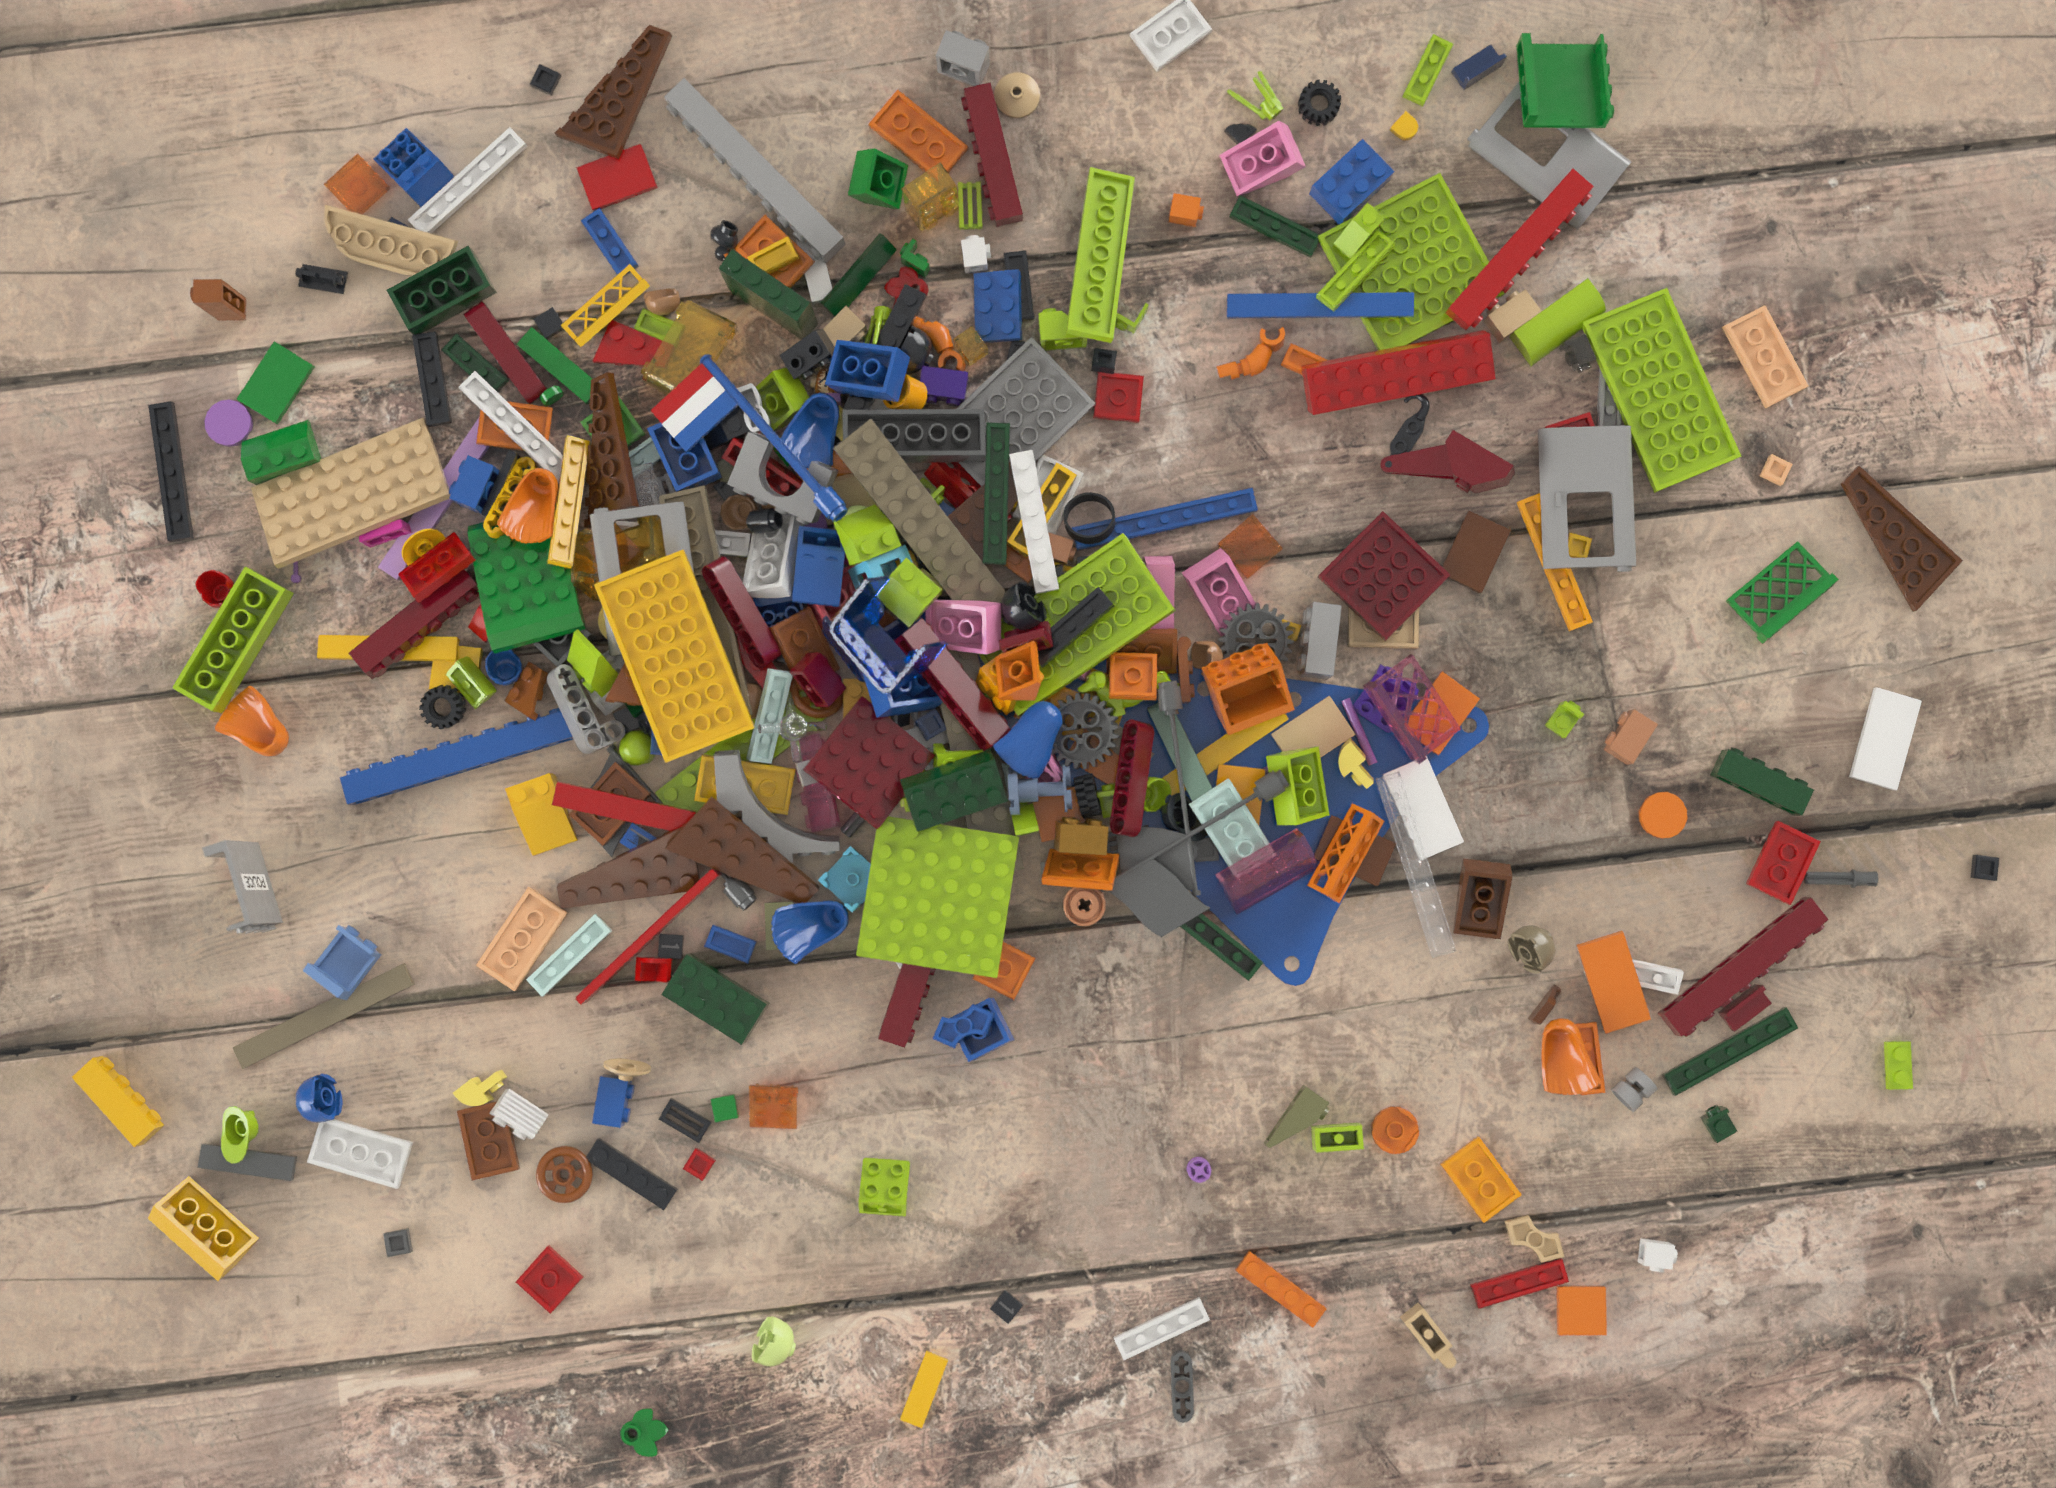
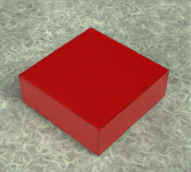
[683,1148,716,1181]

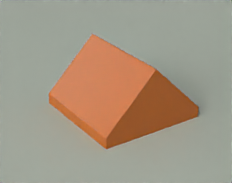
[995,640,1041,701]

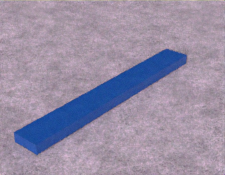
[1227,292,1414,318]
[1072,488,1258,551]

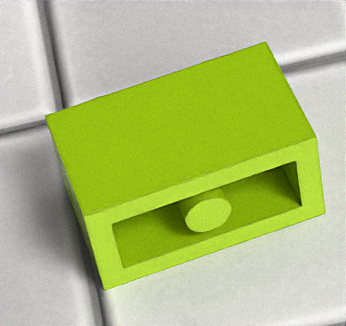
[1311,1122,1364,1153]

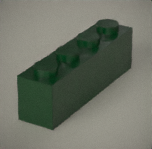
[1710,747,1814,816]
[1180,913,1264,981]

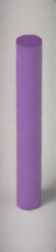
[1341,698,1377,766]

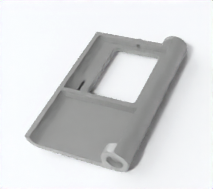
[1467,82,1631,230]
[1538,426,1636,572]
[590,502,694,656]

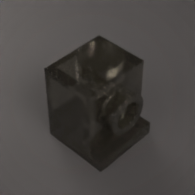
[1559,334,1596,373]

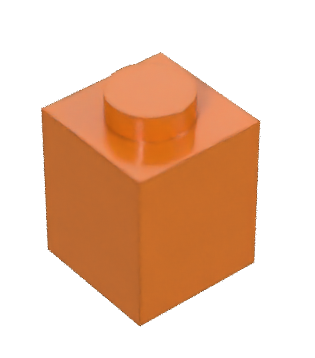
[1168,193,1204,227]

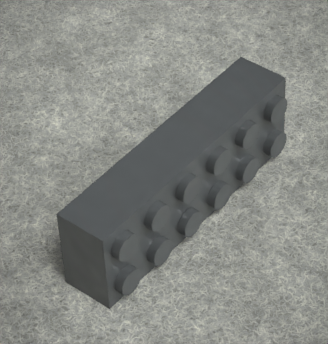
[842,409,986,463]

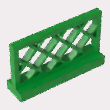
[1726,541,1839,644]

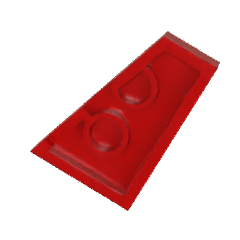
[593,320,676,369]

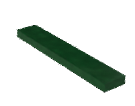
[983,422,1010,565]
[1662,1007,1798,1096]

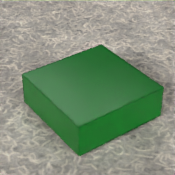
[711,1094,739,1123]

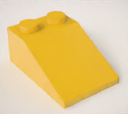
[505,773,578,856]

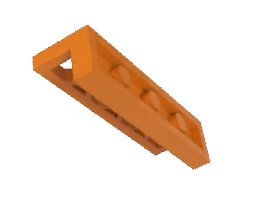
[1307,803,1384,903]

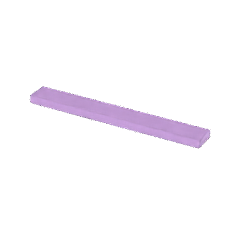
[378,418,490,581]

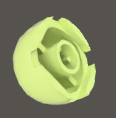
[752,1316,796,1367]

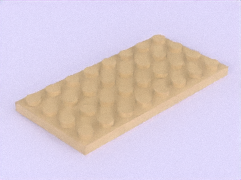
[251,418,451,569]

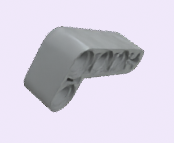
[547,664,625,754]

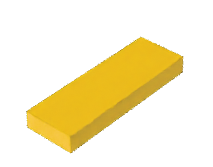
[900,1351,948,1428]

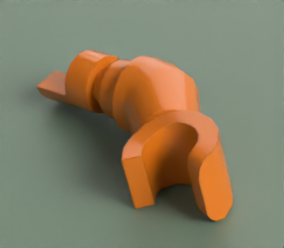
[909,316,966,371]
[1216,327,1285,380]

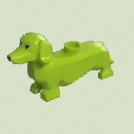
[1077,670,1179,717]

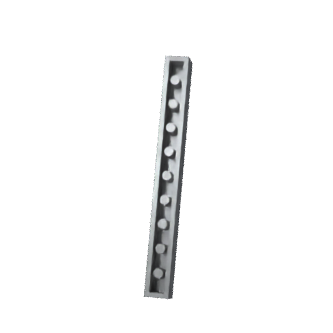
[664,78,846,263]

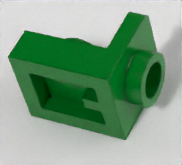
[900,238,930,278]

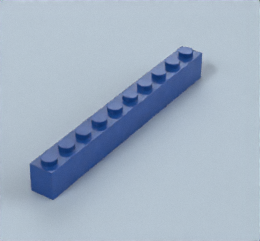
[339,708,574,805]

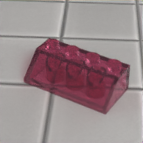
[791,733,841,833]
[1215,828,1317,915]

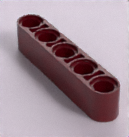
[463,301,547,404]
[701,556,781,668]
[1110,719,1154,838]

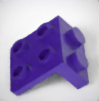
[1353,664,1419,733]

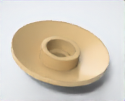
[994,72,1040,118]
[603,1058,651,1081]

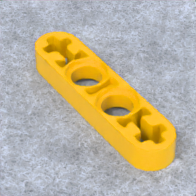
[483,457,537,539]

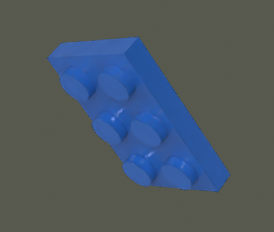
[974,269,1022,344]

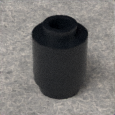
[746,508,783,534]

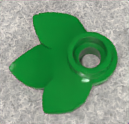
[620,1408,669,1457]

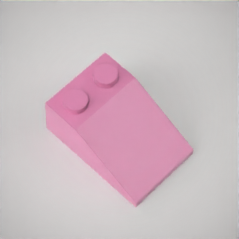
[1220,121,1306,197]
[1182,548,1255,636]
[926,600,1001,654]

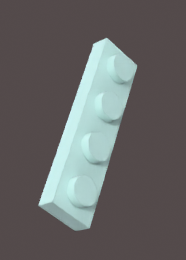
[747,668,792,764]
[526,914,612,997]

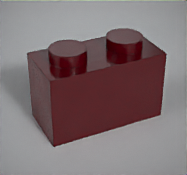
[789,652,846,707]

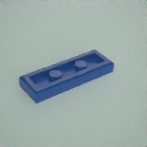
[581,208,639,277]

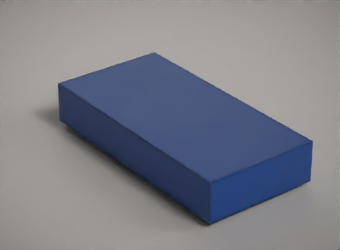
[704,925,757,963]

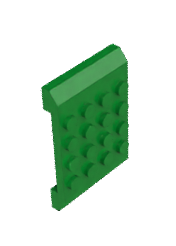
[467,503,586,653]

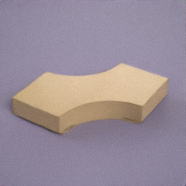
[1505,1215,1564,1263]

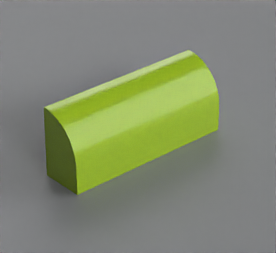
[1509,278,1606,366]

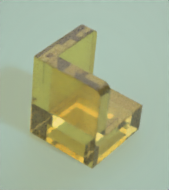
[953,326,989,367]

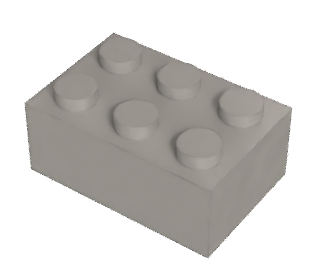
[1297,602,1342,680]

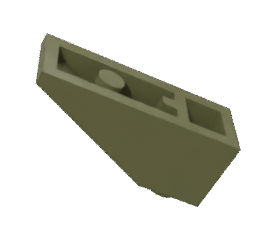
[1264,1085,1329,1148]

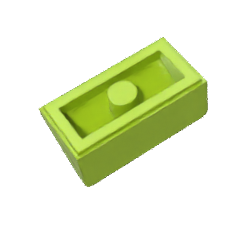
[446,657,497,709]

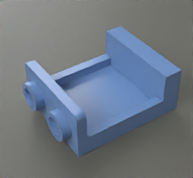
[302,925,382,1000]

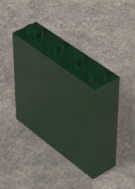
[718,250,818,340]

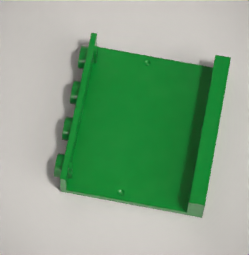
[1516,33,1614,128]

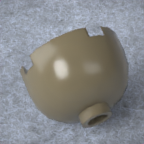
[1507,925,1556,973]

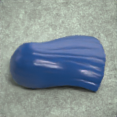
[781,393,839,469]
[993,701,1063,779]
[771,901,849,964]

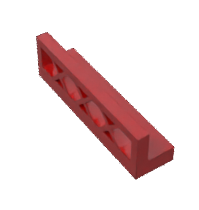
[924,462,1013,522]

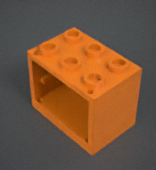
[1201,643,1295,735]

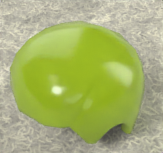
[619,730,655,766]
[1144,777,1172,812]

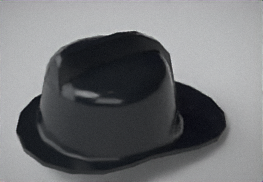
[1159,793,1207,842]

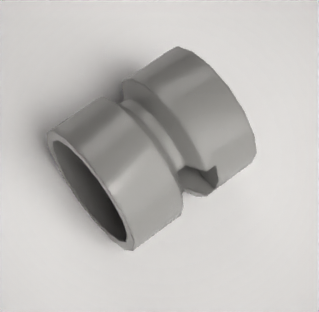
[1611,1067,1658,1112]

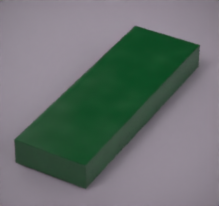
[441,333,509,392]

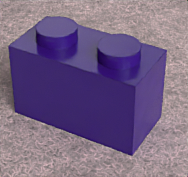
[920,366,969,407]

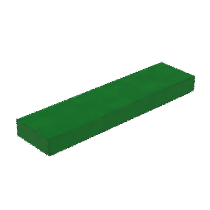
[517,327,592,405]

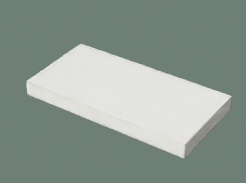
[1849,687,1922,790]
[1382,756,1464,860]
[307,1119,413,1189]

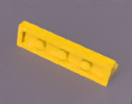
[561,264,650,347]

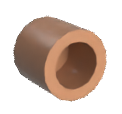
[1063,887,1106,926]

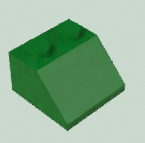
[848,148,909,210]

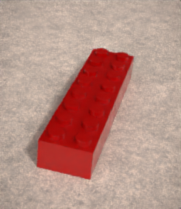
[1301,330,1496,415]

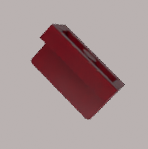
[999,621,1053,653]
[1718,984,1772,1032]

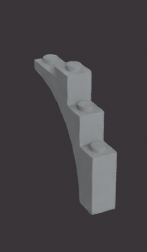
[714,750,840,863]

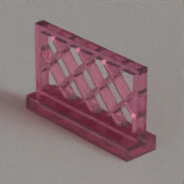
[1363,654,1461,764]

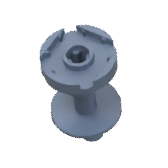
[1008,765,1072,815]

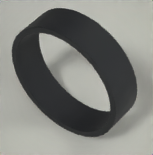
[1064,492,1115,544]

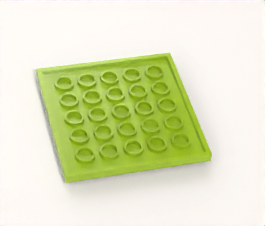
[1318,173,1505,350]
[856,816,1019,978]

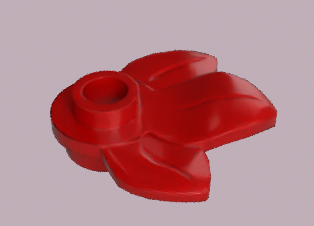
[884,267,929,307]

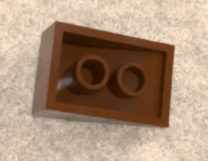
[1453,858,1513,939]

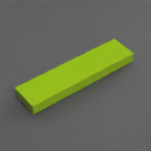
[1316,230,1396,312]

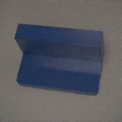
[1451,44,1507,90]

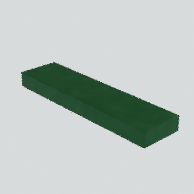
[1229,195,1320,258]
[820,233,897,317]

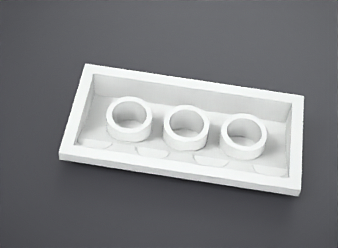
[743,513,804,598]

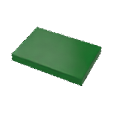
[237,341,315,425]

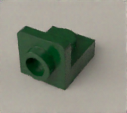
[1700,1105,1738,1143]

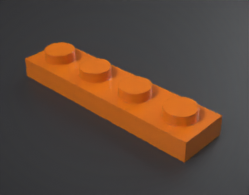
[1235,1251,1327,1328]

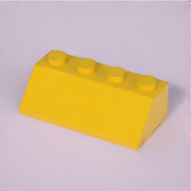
[148,1176,259,1281]

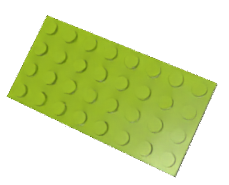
[1582,288,1742,493]
[978,533,1176,717]

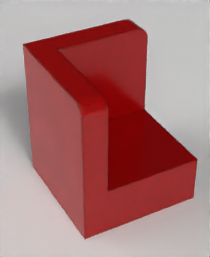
[635,957,672,982]

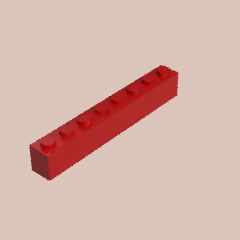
[1445,168,1594,331]

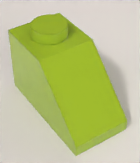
[1333,203,1385,259]
[1011,802,1039,836]

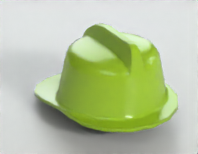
[221,1106,259,1164]

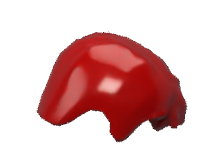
[195,570,234,608]

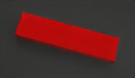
[1470,1258,1569,1309]

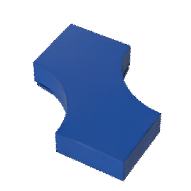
[933,1004,995,1048]

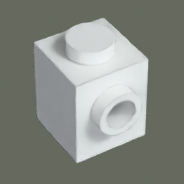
[961,235,991,273]
[1638,1238,1677,1272]

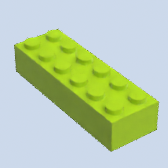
[172,566,294,713]

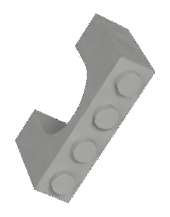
[727,432,839,525]

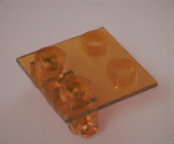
[749,1083,798,1129]

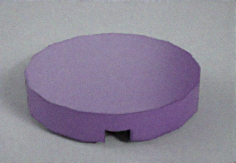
[204,400,253,447]

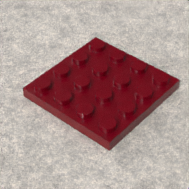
[1318,511,1450,641]
[803,696,935,829]

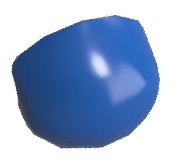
[485,649,522,686]

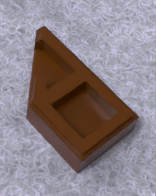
[1528,984,1561,1025]

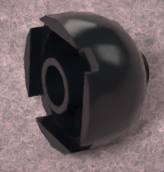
[900,325,934,373]
[1001,582,1047,630]

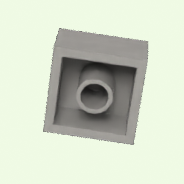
[936,30,990,86]

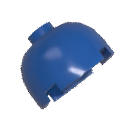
[295,1073,343,1123]

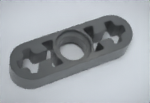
[1170,1350,1194,1423]

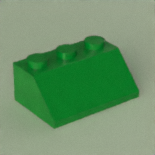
[240,420,321,486]

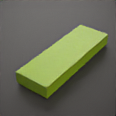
[1402,34,1453,107]

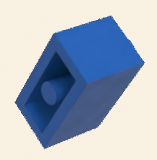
[592,1074,635,1128]

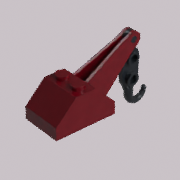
[1380,394,1515,494]

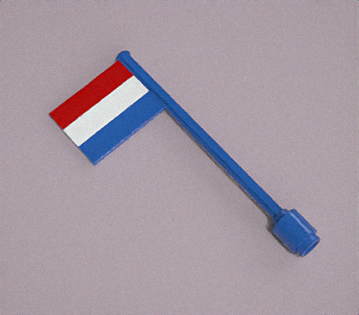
[650,354,848,522]

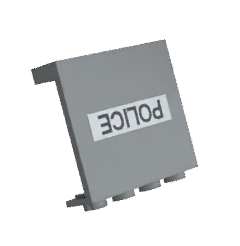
[202,840,283,934]

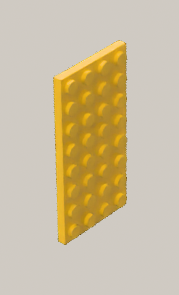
[594,549,755,763]

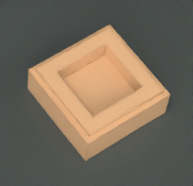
[1760,454,1793,486]

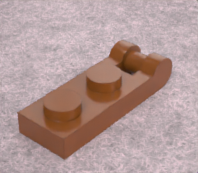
[1177,636,1195,704]

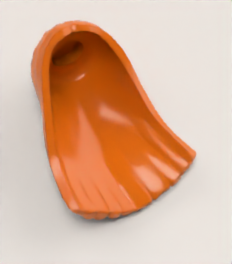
[497,468,559,544]
[215,686,289,757]
[1541,1018,1601,1095]

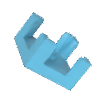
[848,545,913,593]
[818,846,871,913]

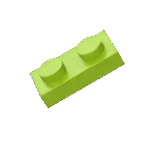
[1884,1041,1913,1090]

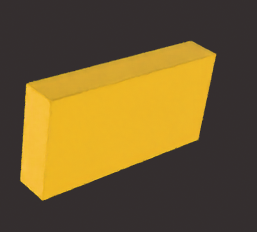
[747,236,800,274]

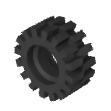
[1298,79,1341,126]
[419,685,466,729]
[1073,773,1102,819]

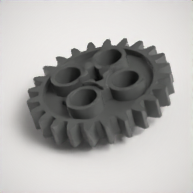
[1217,602,1294,661]
[1051,693,1120,769]

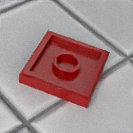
[1093,372,1144,423]
[516,1245,584,1314]

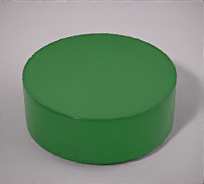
[540,386,564,406]

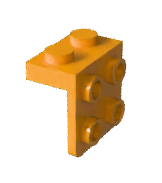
[976,652,1044,715]

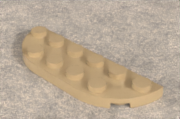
[324,205,458,276]

